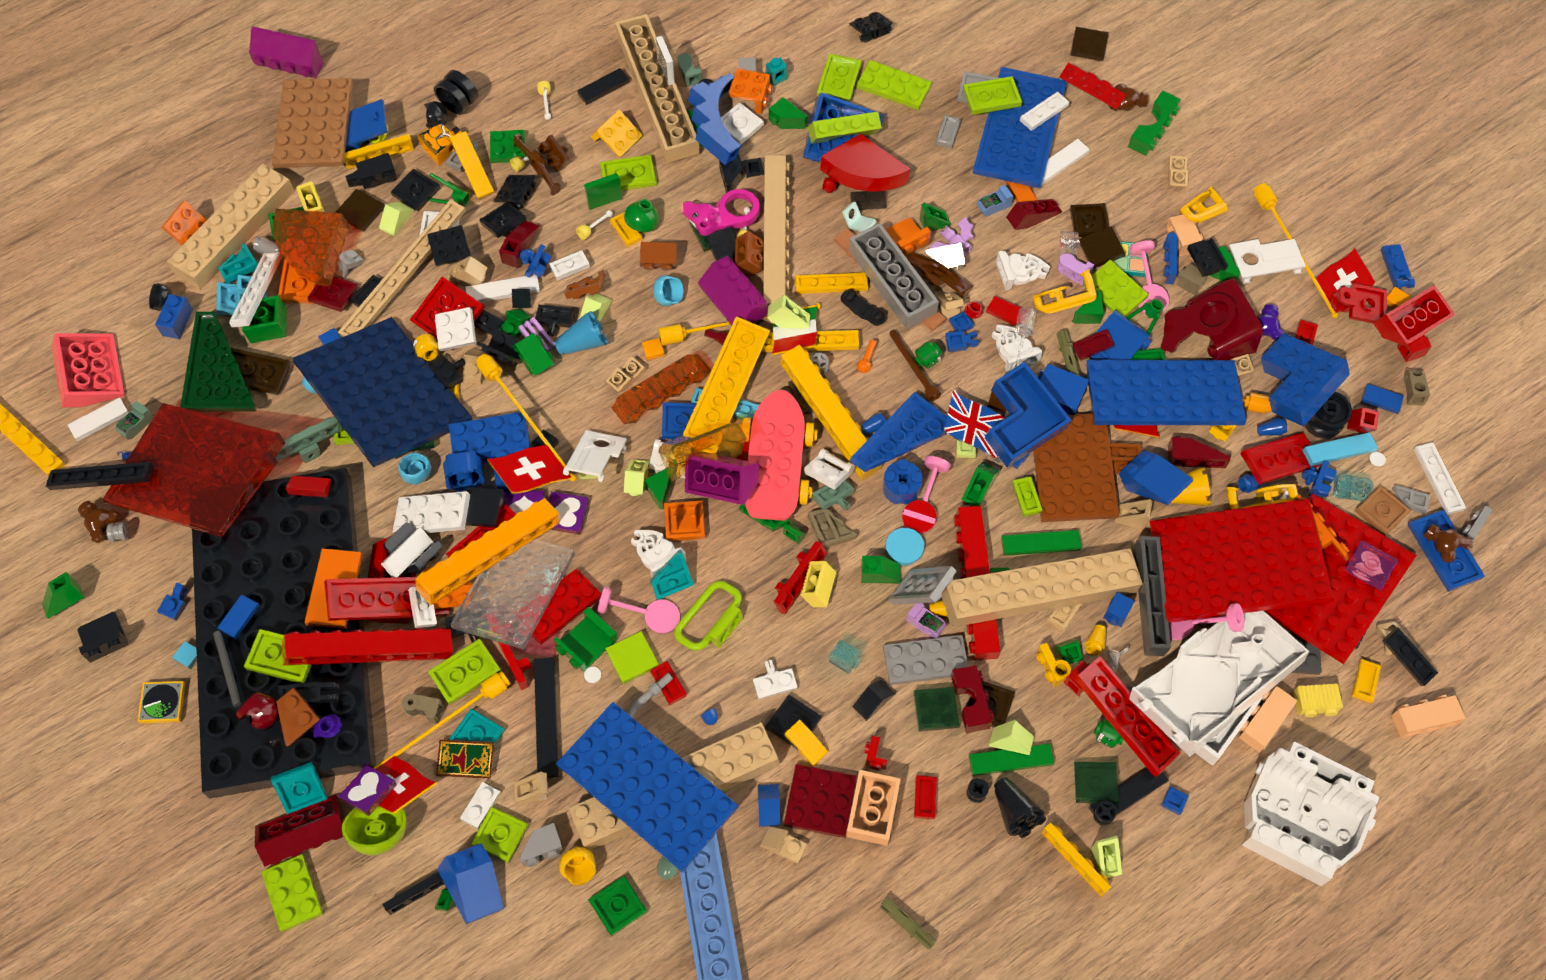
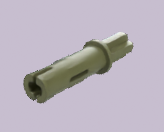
[1056,329,1081,376]
[880,897,936,950]

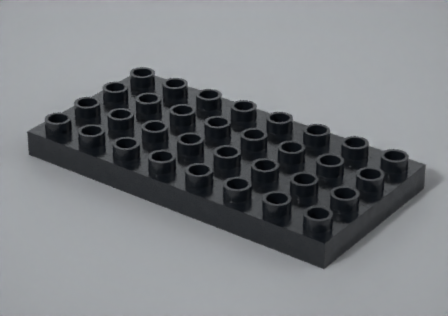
[190,468,376,799]

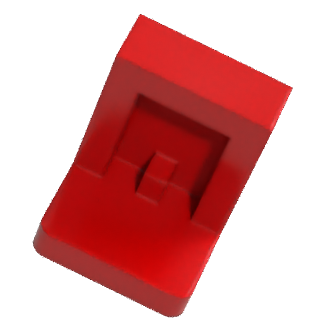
[864,736,888,771]

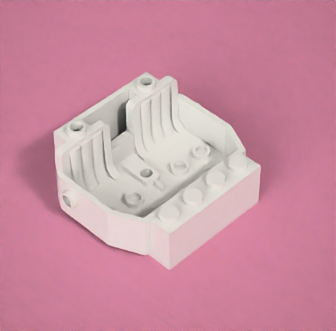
[1242,742,1379,886]

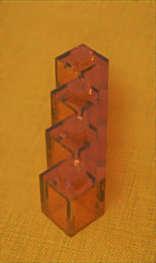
[611,354,711,424]

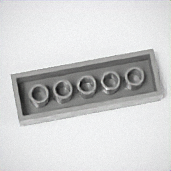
[849,223,939,329]

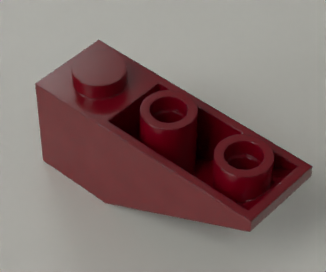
[1006,199,1062,230]
[499,221,540,268]

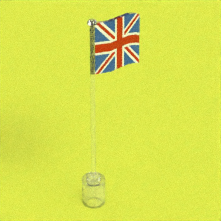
[944,307,1037,463]

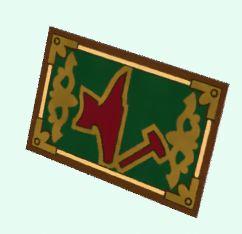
[436,740,494,779]

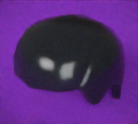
[149,283,172,311]

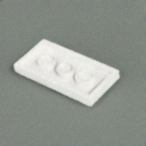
[392,491,470,533]

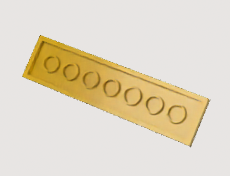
[679,317,770,455]

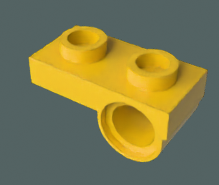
[1036,643,1071,687]

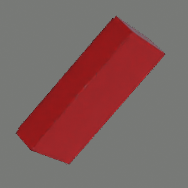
[986,296,1027,327]
[650,661,687,706]
[914,775,937,820]

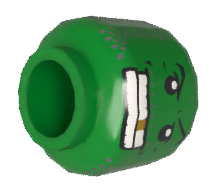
[914,341,942,369]
[1093,718,1124,748]

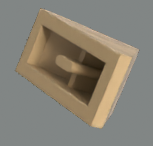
[1115,499,1152,529]

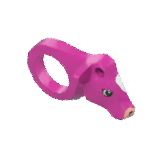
[681,189,760,236]

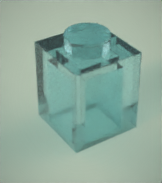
[829,639,861,674]

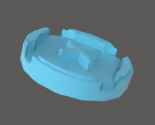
[885,528,924,566]

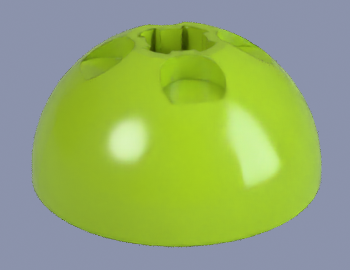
[342,802,407,855]

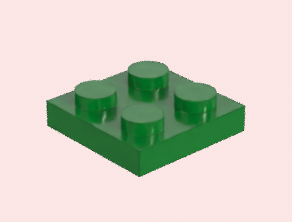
[490,129,525,163]

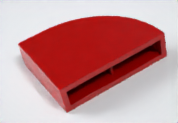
[820,134,910,192]

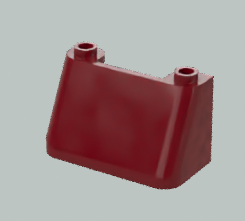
[1185,278,1263,360]

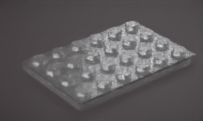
[451,539,575,649]

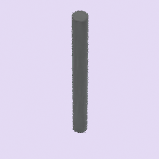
[213,631,242,707]

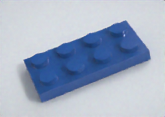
[1408,510,1485,592]

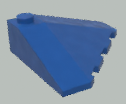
[803,92,885,163]

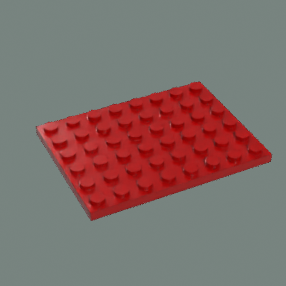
[1264,493,1417,665]
[1149,499,1334,623]

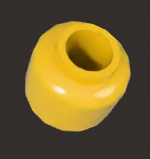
[413,334,440,361]

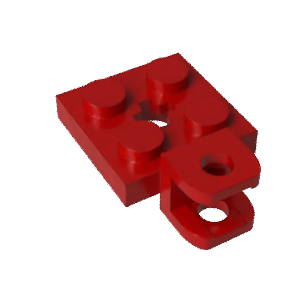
[1331,283,1387,324]

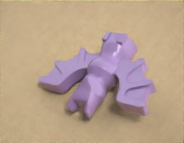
[930,217,973,255]

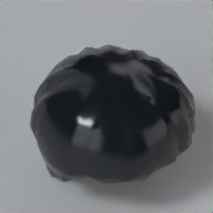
[424,101,447,129]

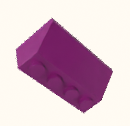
[249,26,323,78]
[698,256,767,326]
[685,452,759,505]

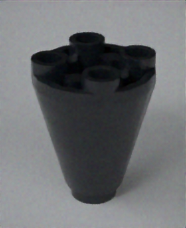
[994,777,1047,838]

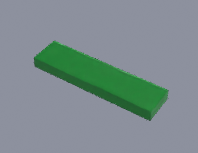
[1001,530,1082,556]
[968,744,1054,776]

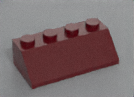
[254,794,344,867]

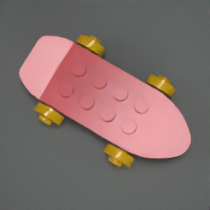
[738,390,817,521]

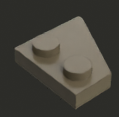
[807,509,857,548]

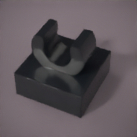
[532,429,559,449]

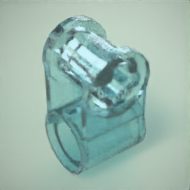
[1333,474,1374,501]

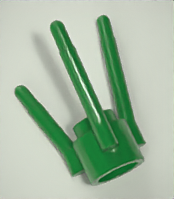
[430,173,470,206]
[1126,299,1164,335]

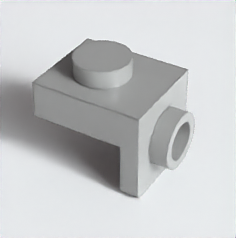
[332,249,364,278]

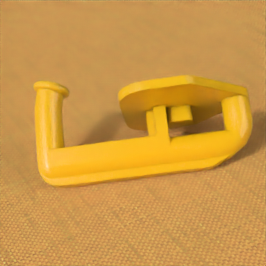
[1180,186,1228,223]
[1033,269,1097,313]
[1226,484,1298,510]

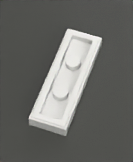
[1020,92,1069,131]
[68,398,129,442]
[381,527,433,578]

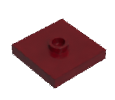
[308,274,358,312]

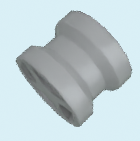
[811,353,829,376]
[107,521,129,543]

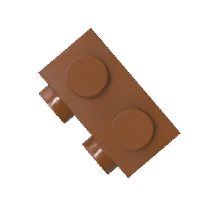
[735,231,763,276]
[640,242,677,270]

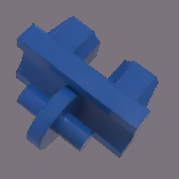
[520,244,551,278]
[1302,460,1337,497]

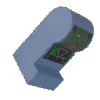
[977,185,1013,216]

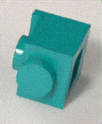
[765,57,787,86]

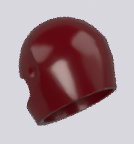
[236,692,279,729]

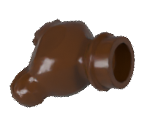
[1108,83,1148,111]
[78,501,121,543]
[1423,524,1473,563]

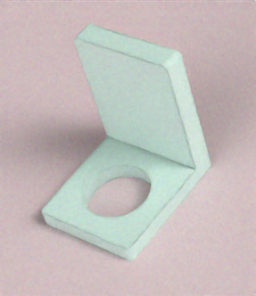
[842,201,876,232]

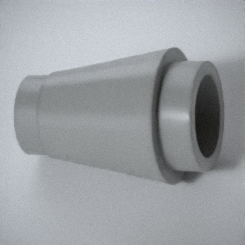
[253,236,282,254]

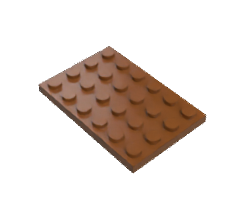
[1033,414,1119,522]

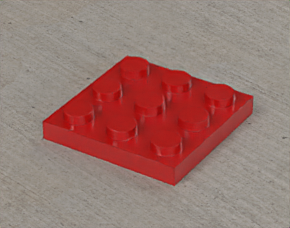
[410,276,485,350]

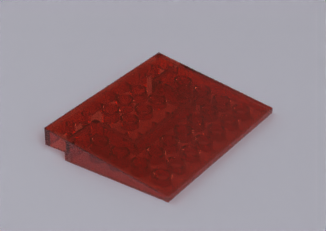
[102,403,285,537]

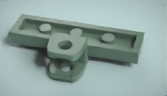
[266,416,342,464]

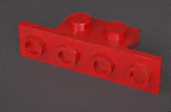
[1059,62,1126,110]

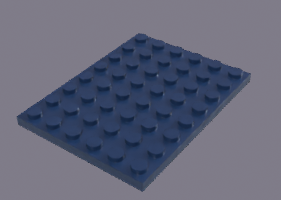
[293,317,472,468]

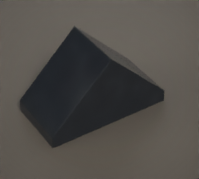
[852,680,896,721]

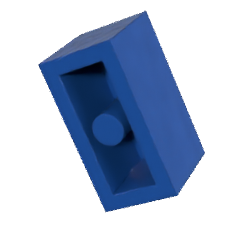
[155,294,193,339]

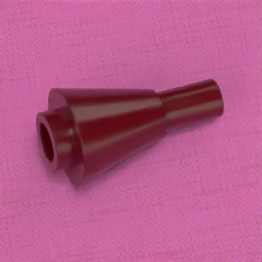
[704,329,729,345]

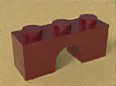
[951,665,994,734]

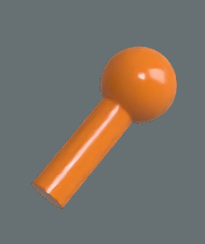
[857,340,877,373]

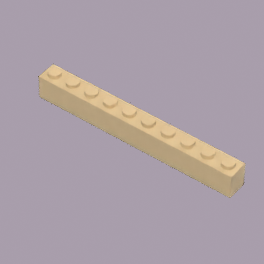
[763,155,789,313]

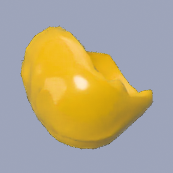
[559,846,596,886]

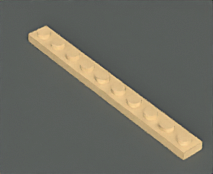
[338,199,466,337]

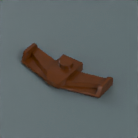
[513,134,561,196]
[906,252,972,299]

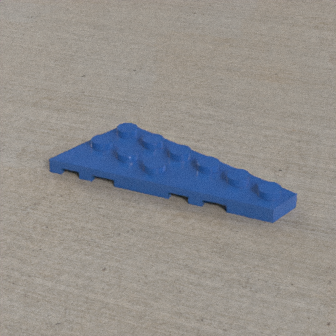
[850,392,947,472]

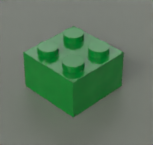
[242,295,287,344]

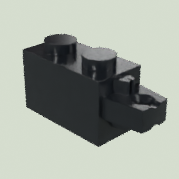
[345,153,398,190]

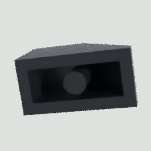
[719,154,746,193]

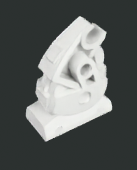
[996,251,1050,291]
[992,325,1042,373]
[631,530,687,577]

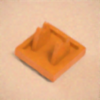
[161,201,207,246]
[664,501,705,541]

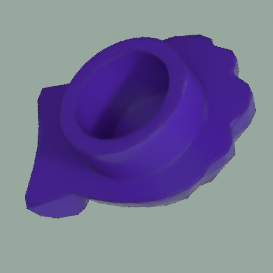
[313,714,342,738]

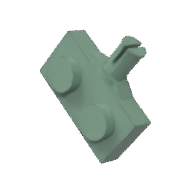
[812,480,854,511]

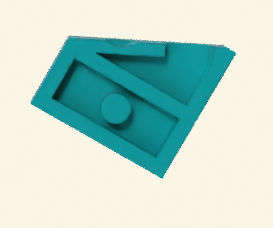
[218,243,258,284]
[650,550,694,600]

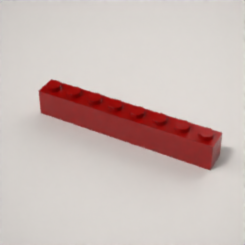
[953,506,1000,660]
[282,627,453,665]

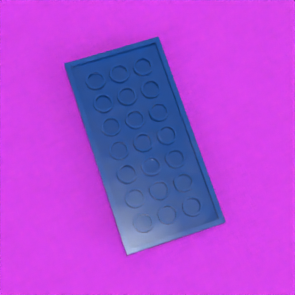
[972,67,1067,189]
[1086,360,1246,425]
[556,702,739,873]

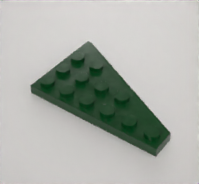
[180,312,257,412]

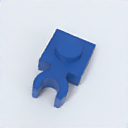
[945,331,979,352]

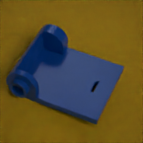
[345,99,388,152]
[1090,310,1152,360]

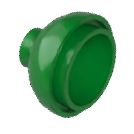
[624,199,659,232]

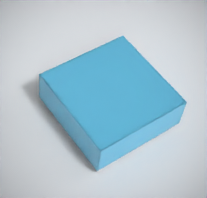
[172,641,197,669]

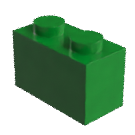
[512,333,554,377]

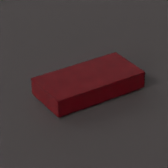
[1072,329,1114,361]

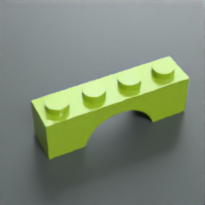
[808,112,882,144]

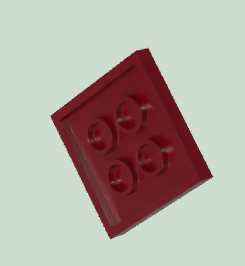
[784,764,857,838]

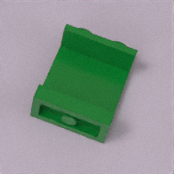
[554,607,618,672]

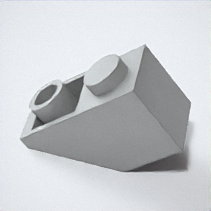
[520,823,564,867]

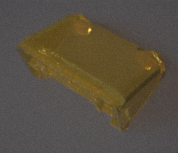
[659,421,746,481]

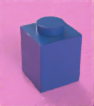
[1103,592,1135,627]

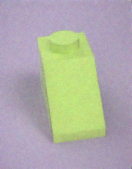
[767,295,810,329]
[624,459,650,496]

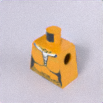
[417,124,461,166]

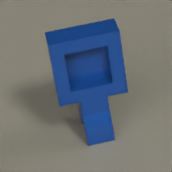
[157,583,189,621]

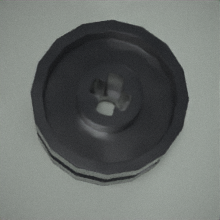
[433,70,478,115]
[1305,392,1352,439]

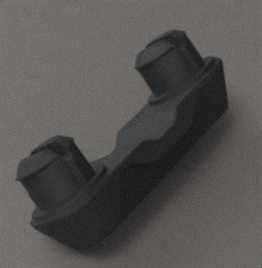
[840,290,885,326]

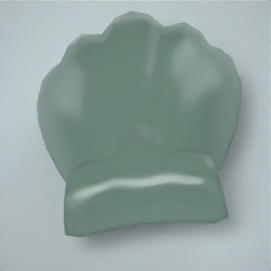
[657,856,678,880]

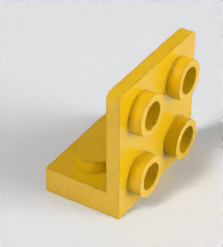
[590,110,642,157]

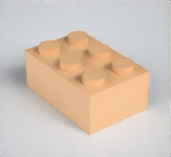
[846,770,901,846]

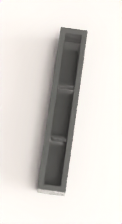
[1134,536,1171,656]

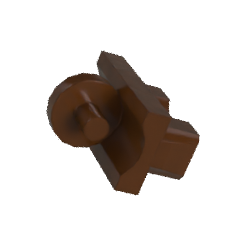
[538,135,569,171]

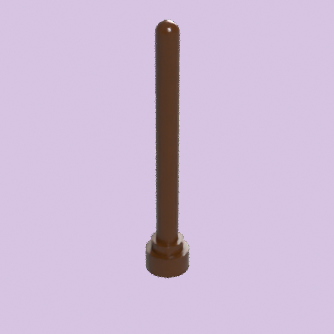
[889,330,942,402]

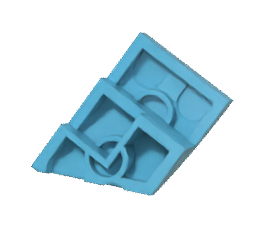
[216,275,267,316]

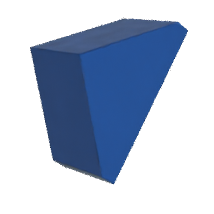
[758,784,780,827]

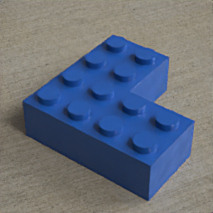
[1261,333,1350,427]
[984,362,1072,468]
[449,412,531,492]

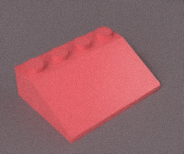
[51,333,124,408]

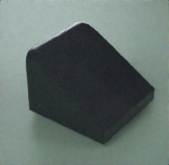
[744,157,764,178]
[512,289,531,308]

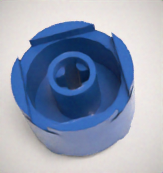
[443,450,484,492]
[883,459,923,505]

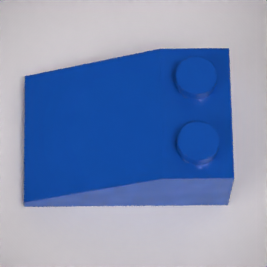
[1119,450,1193,505]
[437,843,504,925]

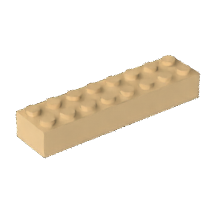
[167,163,295,290]

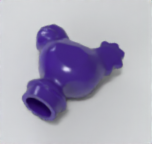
[1257,305,1284,341]

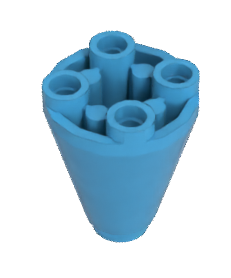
[554,311,609,355]

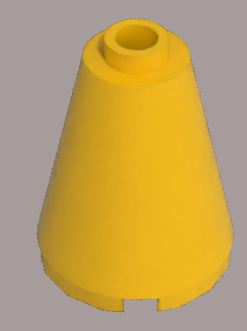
[1171,467,1211,506]

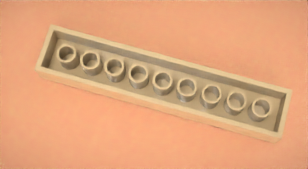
[615,14,700,163]
[942,549,1143,628]
[568,722,779,851]

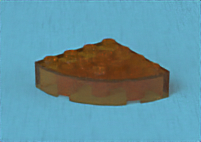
[273,208,350,286]

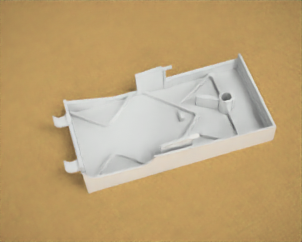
[1129,611,1309,757]

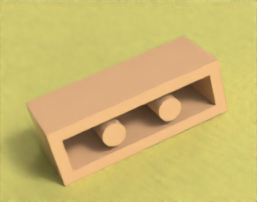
[1239,686,1297,753]
[1391,695,1466,738]

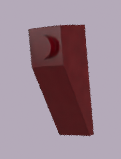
[1168,436,1231,468]

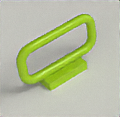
[674,581,743,651]

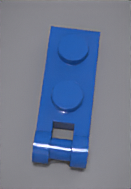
[1163,232,1177,285]
[1381,244,1415,289]

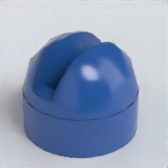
[701,708,718,725]

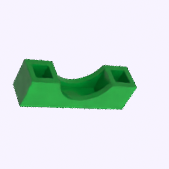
[1128,90,1181,156]

